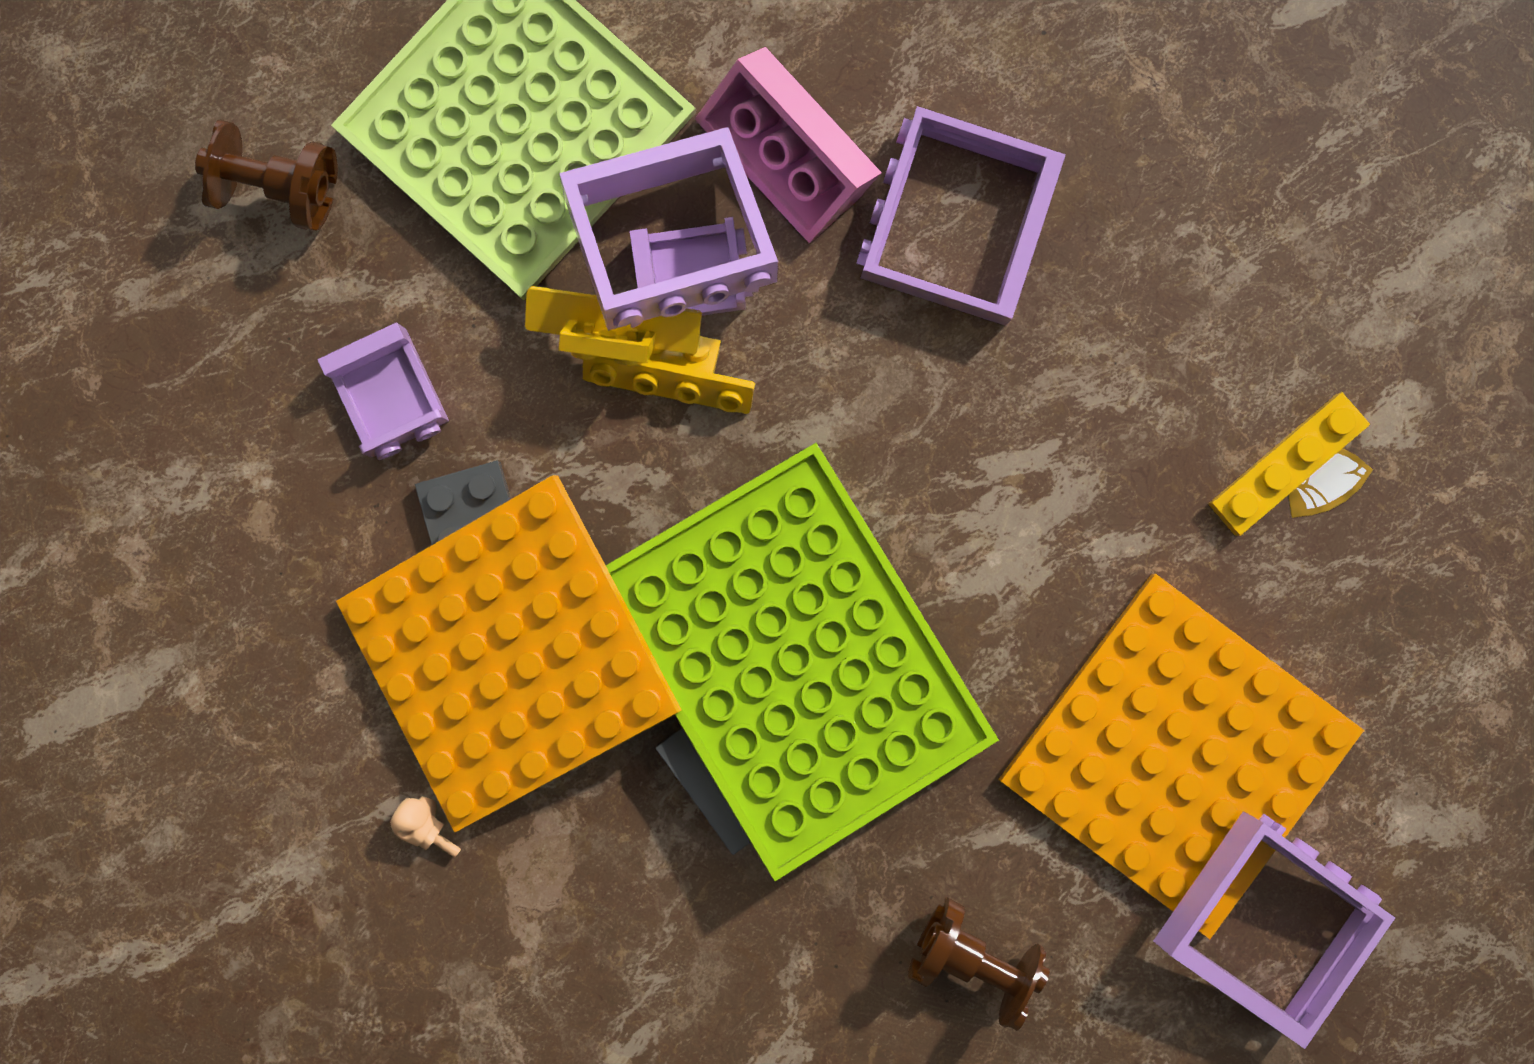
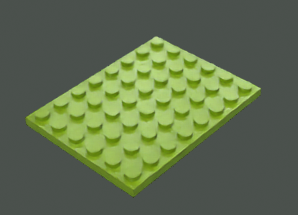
[606,443,999,881]

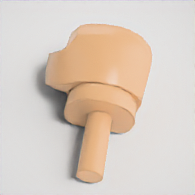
[390,796,461,858]

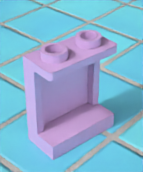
[630,217,753,316]
[317,322,449,460]

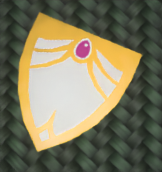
[1289,449,1373,518]

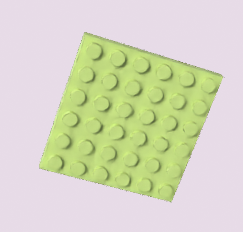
[331,0,696,301]

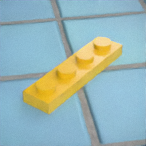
[1208,392,1370,536]

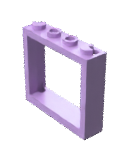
[857,106,1065,326]
[559,127,778,331]
[1153,811,1395,1049]

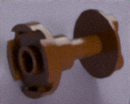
[195,120,338,231]
[908,897,1050,1031]

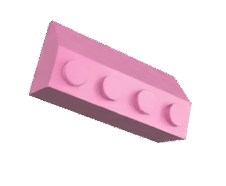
[695,47,882,243]

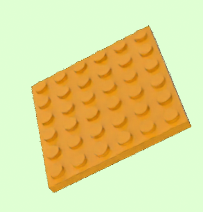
[336,475,682,832]
[998,574,1364,939]

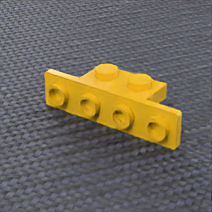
[525,286,702,366]
[583,336,755,414]

